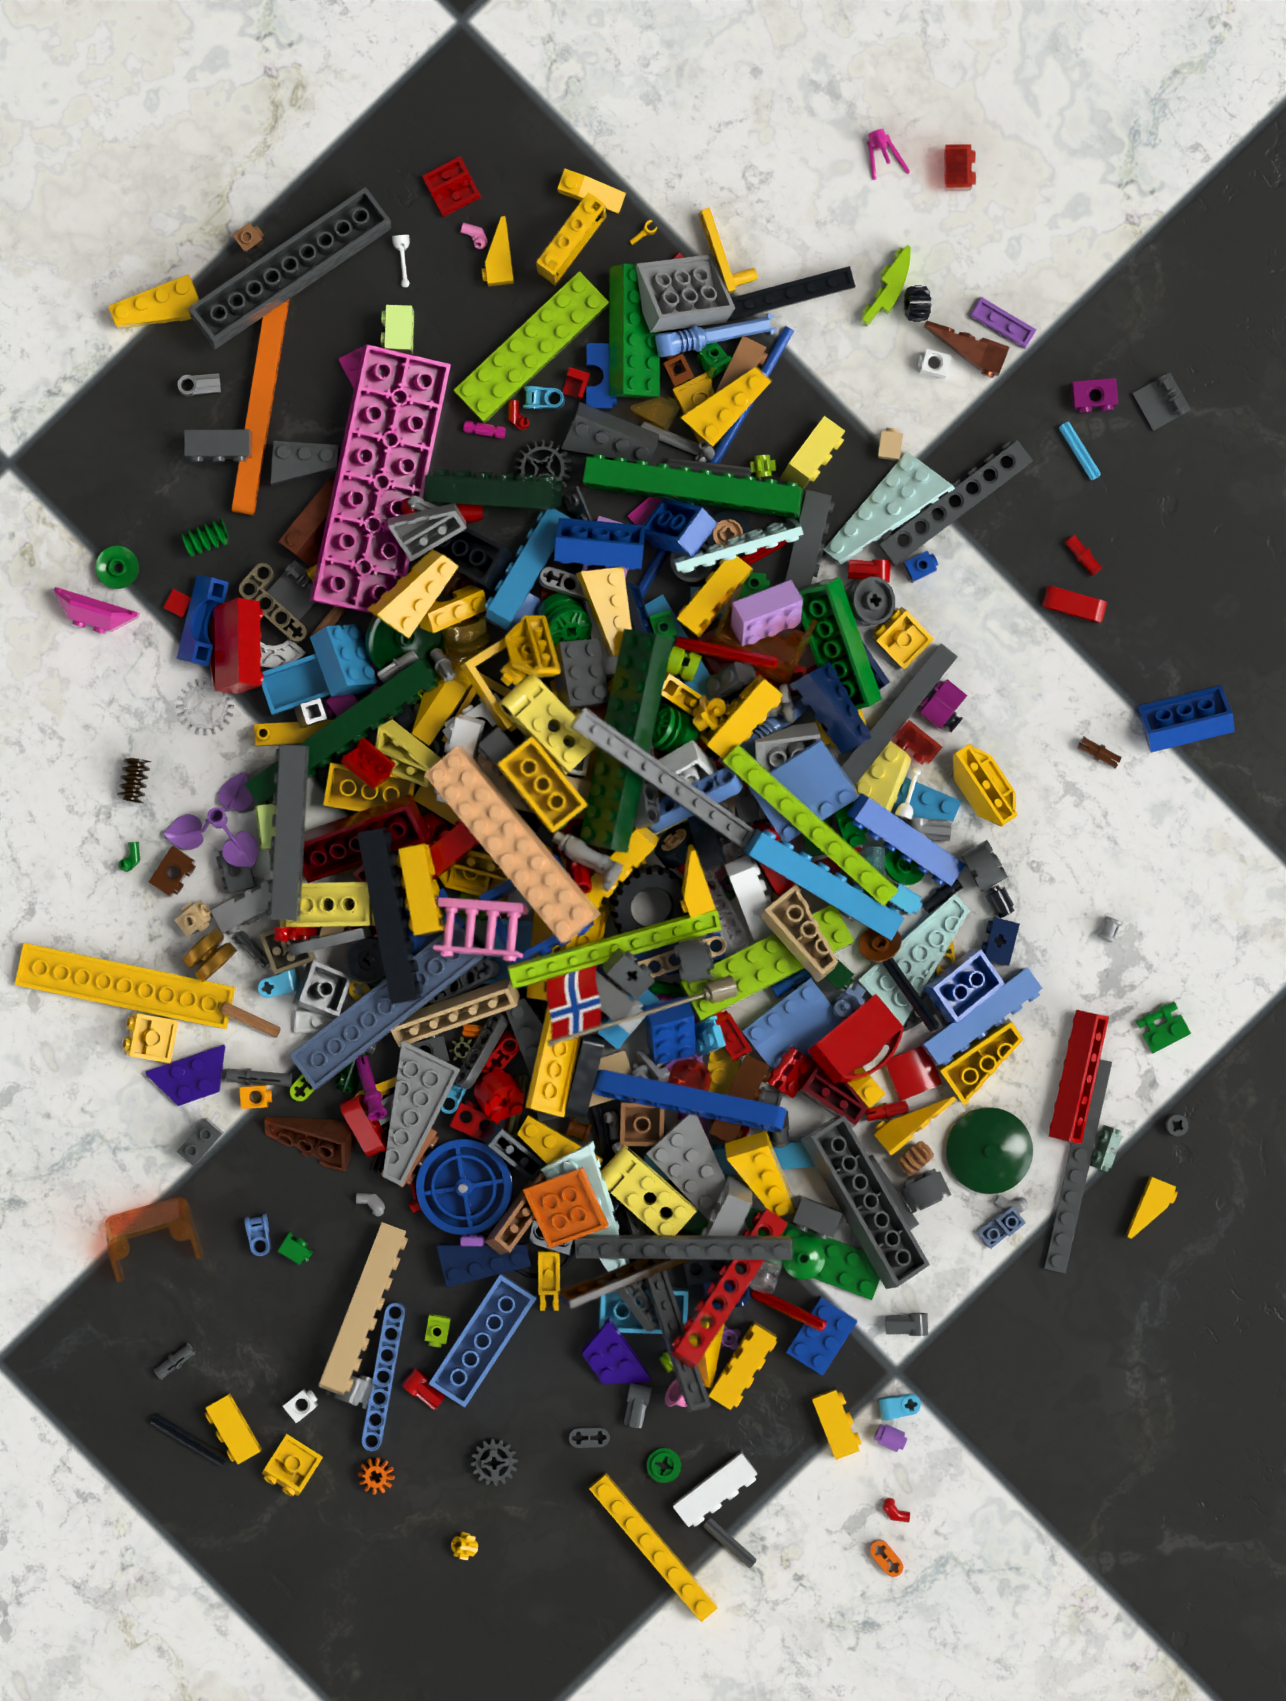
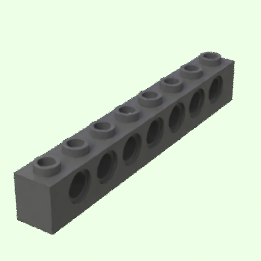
[879,440,1033,567]

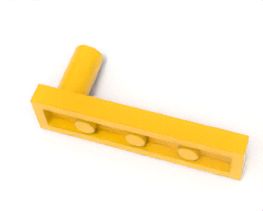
[698,207,758,294]
[254,720,333,746]

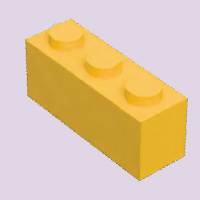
[811,1388,862,1460]
[205,1393,262,1464]

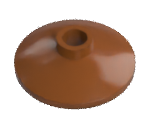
[859,928,902,962]

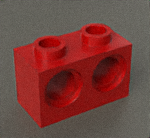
[450,1100,500,1141]

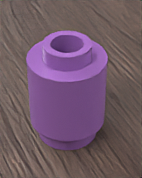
[874,1424,907,1452]

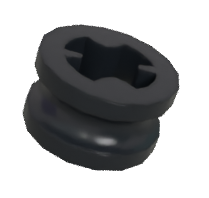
[943,712,963,733]

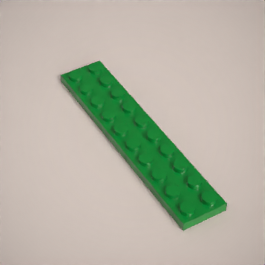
[681,1192,880,1300]

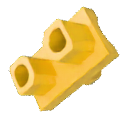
[692,695,726,732]

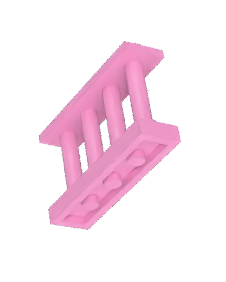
[433,897,528,962]

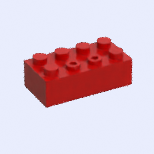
[210,598,264,694]
[807,994,904,1084]

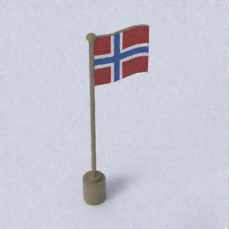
[547,965,737,1047]

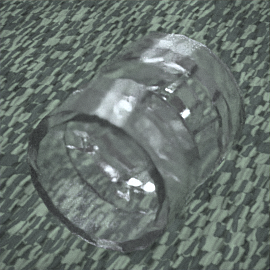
[749,1260,783,1293]

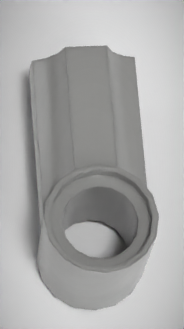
[178,373,221,397]
[909,817,952,841]

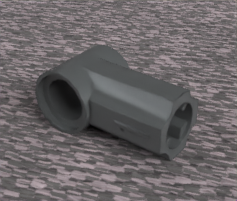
[885,1313,928,1336]
[623,1383,652,1428]

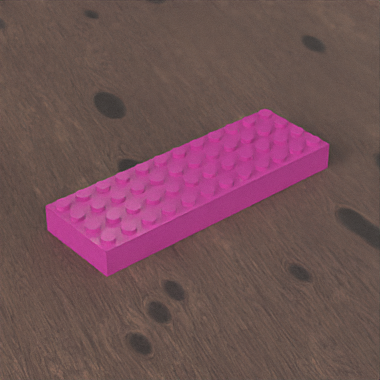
[309,345,451,615]

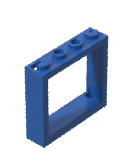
[479,854,594,964]

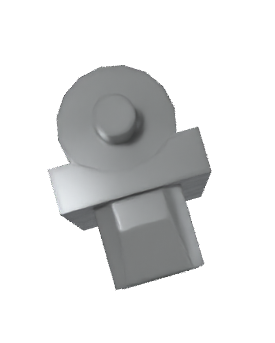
[632,1050,670,1082]

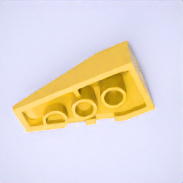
[411,655,479,747]
[873,1095,957,1156]

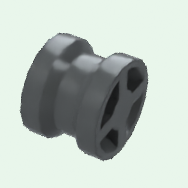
[1165,1114,1188,1136]

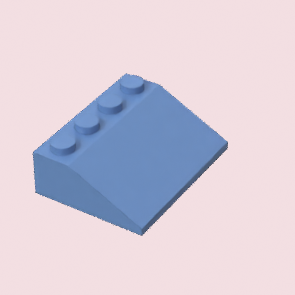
[748,739,859,842]
[742,978,843,1073]

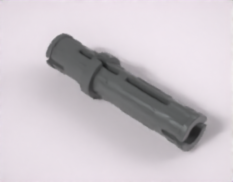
[226,1068,292,1087]

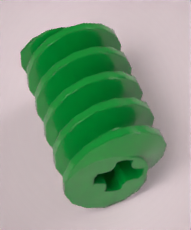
[181,518,229,557]

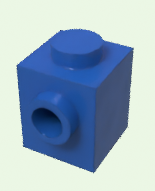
[903,551,939,583]

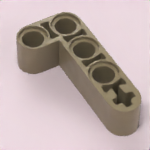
[239,563,308,643]

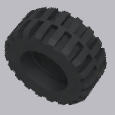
[609,864,689,950]

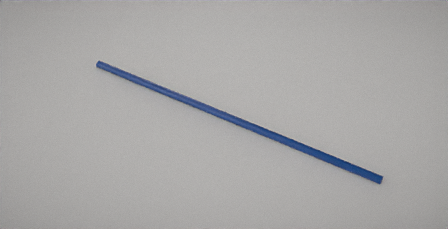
[630,326,794,620]

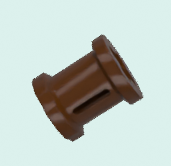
[566,1117,592,1142]

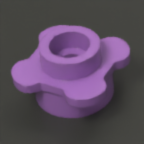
[720,1326,741,1350]

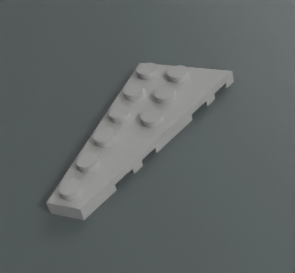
[383,1040,460,1186]
[646,1114,749,1236]

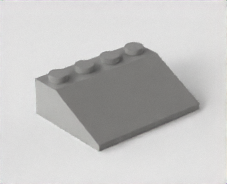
[636,254,735,333]
[755,723,820,819]

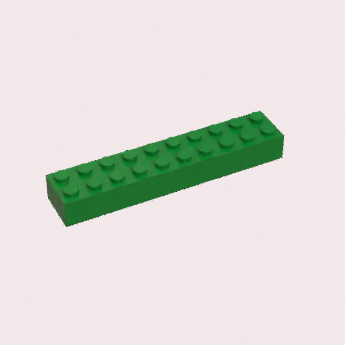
[583,454,803,519]

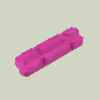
[463,421,506,439]

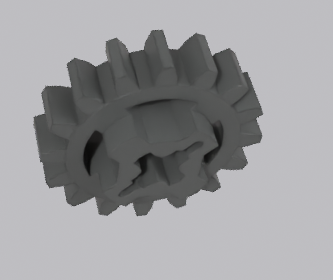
[471,1438,518,1486]

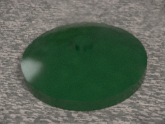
[365,615,448,677]
[946,1107,1033,1194]

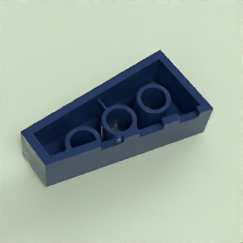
[789,662,872,754]

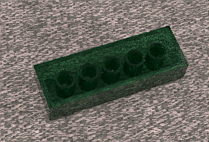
[424,469,562,509]

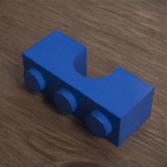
[586,343,617,411]

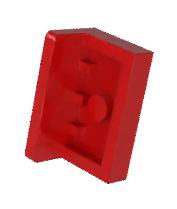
[341,738,395,789]

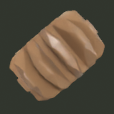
[897,1141,934,1176]

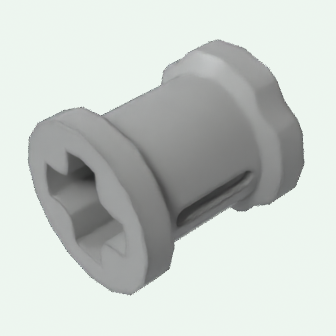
[1097,916,1123,943]

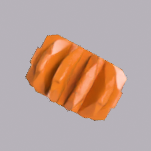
[358,1457,395,1495]

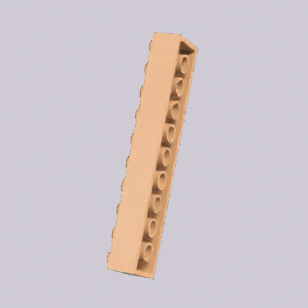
[424,746,600,943]

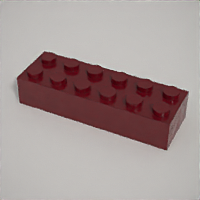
[302,794,429,883]

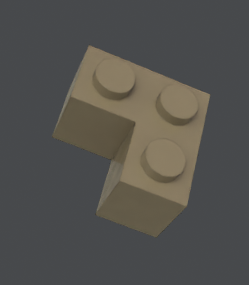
[259,929,317,975]

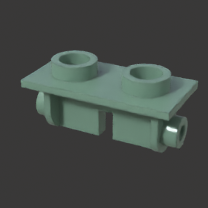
[1090,1125,1122,1172]

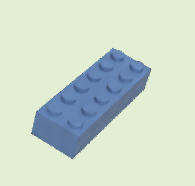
[429,1274,537,1408]

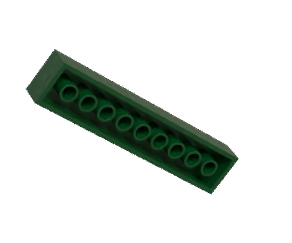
[579,628,673,853]
[244,658,441,805]

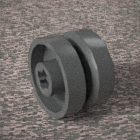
[844,577,895,626]

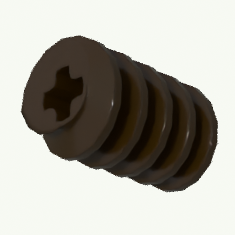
[117,757,152,804]

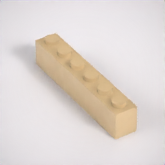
[391,978,520,1047]

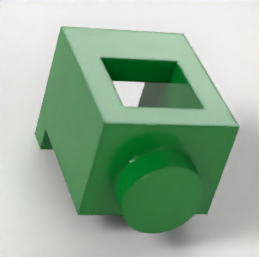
[696,342,732,379]
[649,610,678,641]
[278,1232,313,1265]

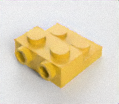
[871,607,934,670]
[122,1012,179,1063]
[262,1434,323,1497]

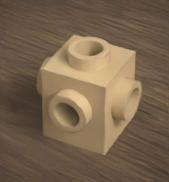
[174,900,213,937]

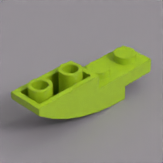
[861,245,911,326]

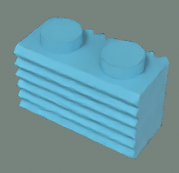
[888,883,923,915]

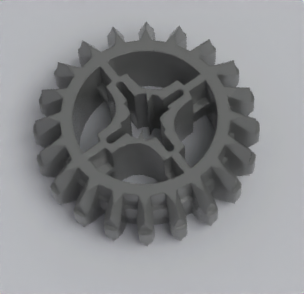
[514,440,572,498]

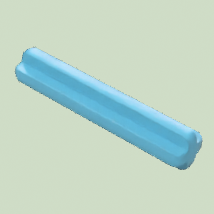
[1059,422,1101,480]

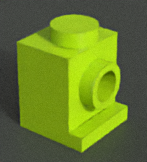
[425,1314,451,1347]

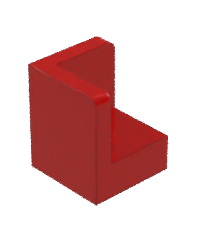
[562,367,590,400]

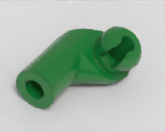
[118,842,140,872]

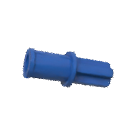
[771,969,812,998]

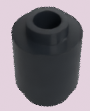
[985,885,1015,918]

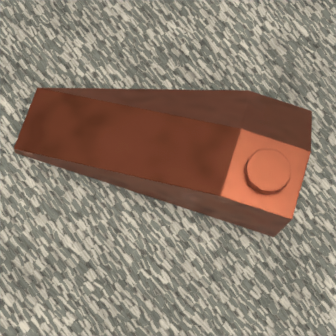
[924,321,1010,378]
[279,475,335,567]
[265,1117,355,1173]

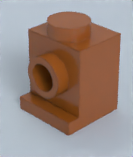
[663,354,694,388]

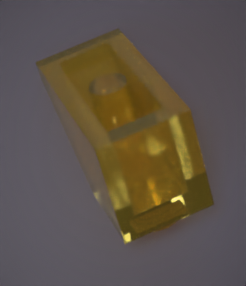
[630,396,680,431]

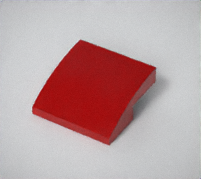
[422,156,482,217]
[885,1046,942,1101]

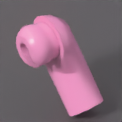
[461,222,487,249]

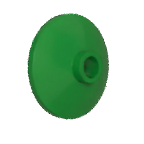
[96,546,139,589]
[884,849,925,885]
[782,1236,825,1280]

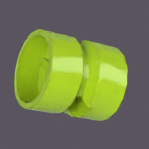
[666,646,702,682]

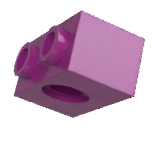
[1071,378,1118,413]

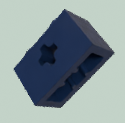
[981,917,1020,966]

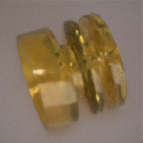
[441,612,491,662]

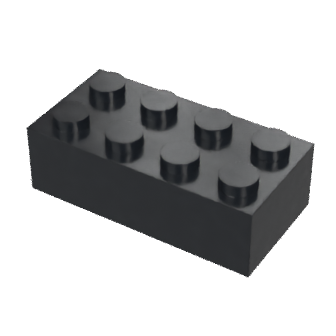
[422,528,513,592]

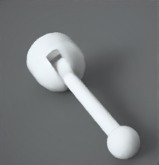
[392,235,410,288]
[895,768,921,820]

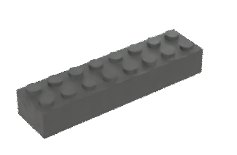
[800,1115,930,1289]

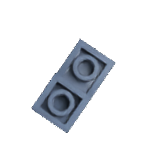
[976,1206,1026,1249]

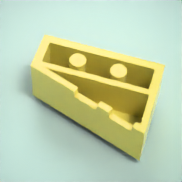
[780,416,845,490]
[375,719,441,788]
[855,741,912,812]

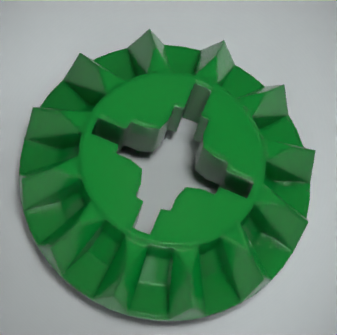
[647,1448,681,1483]

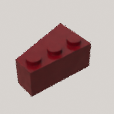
[799,1064,867,1128]

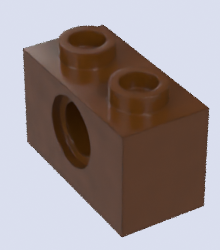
[149,846,196,896]

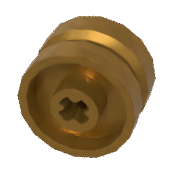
[182,928,238,982]

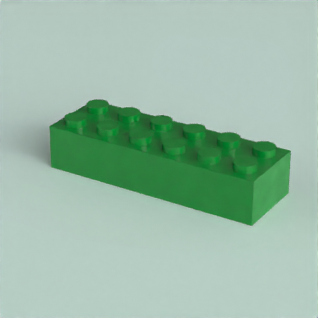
[609,264,660,399]
[798,577,882,709]

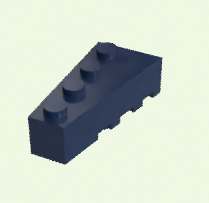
[436,1243,532,1287]

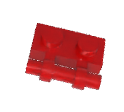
[767,1046,818,1098]

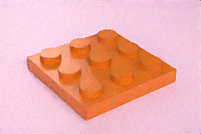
[523,1166,609,1249]

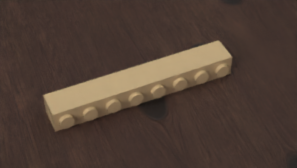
[319,1222,408,1396]

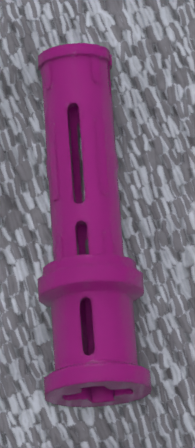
[355,1056,387,1120]

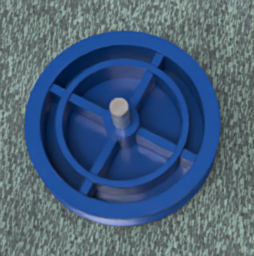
[416,1138,513,1235]

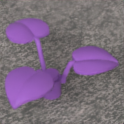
[164,773,258,867]

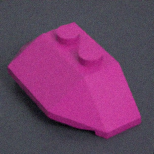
[54,587,140,634]

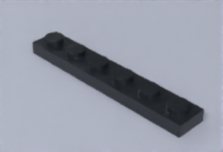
[729,266,856,321]

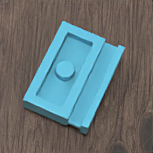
[695,1016,726,1057]

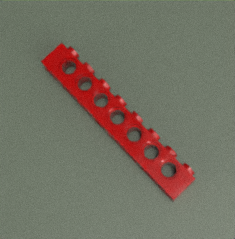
[670,1209,788,1369]

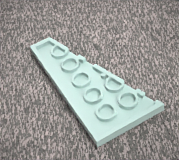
[824,451,955,564]
[673,517,803,573]
[858,894,970,1026]
[541,1141,630,1272]

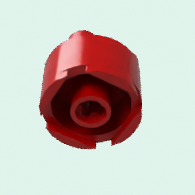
[474,1070,524,1122]

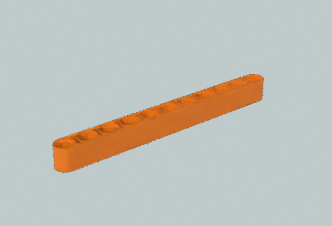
[232,299,290,515]

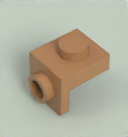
[233,222,265,252]

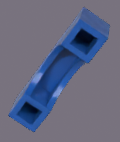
[176,575,229,666]

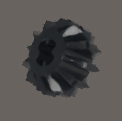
[904,285,932,322]

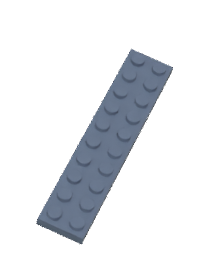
[289,923,484,1090]

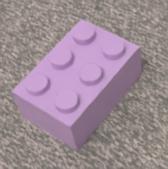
[731,580,803,646]

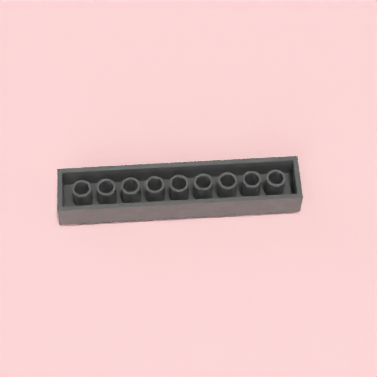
[188,187,391,349]

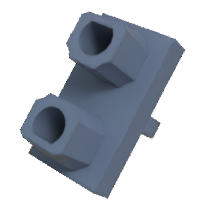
[830,983,866,1019]

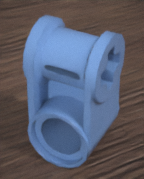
[244,1213,271,1256]

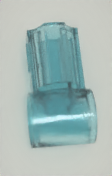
[866,846,886,877]

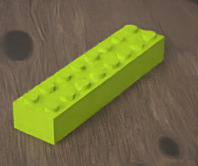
[454,271,609,424]
[679,905,854,1022]

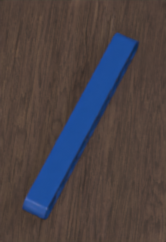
[593,1070,787,1132]

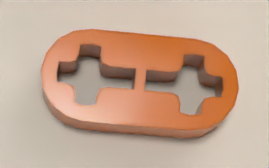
[870,1539,903,1577]

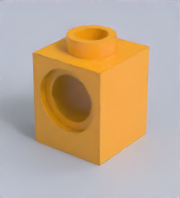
[239,1085,272,1109]

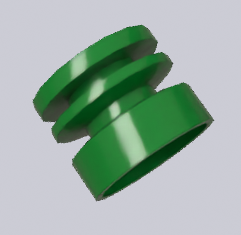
[537,593,592,645]
[652,703,699,755]

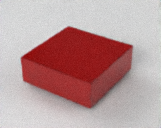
[163,589,191,618]

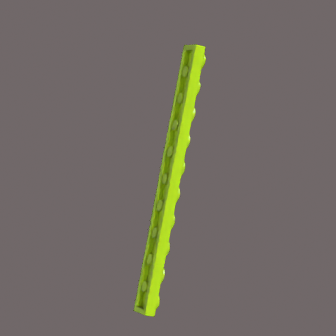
[723,744,899,906]
[507,907,722,989]

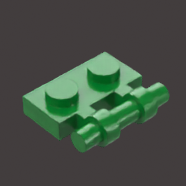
[1136,1001,1191,1054]

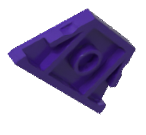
[146,1044,226,1106]
[582,1317,651,1384]

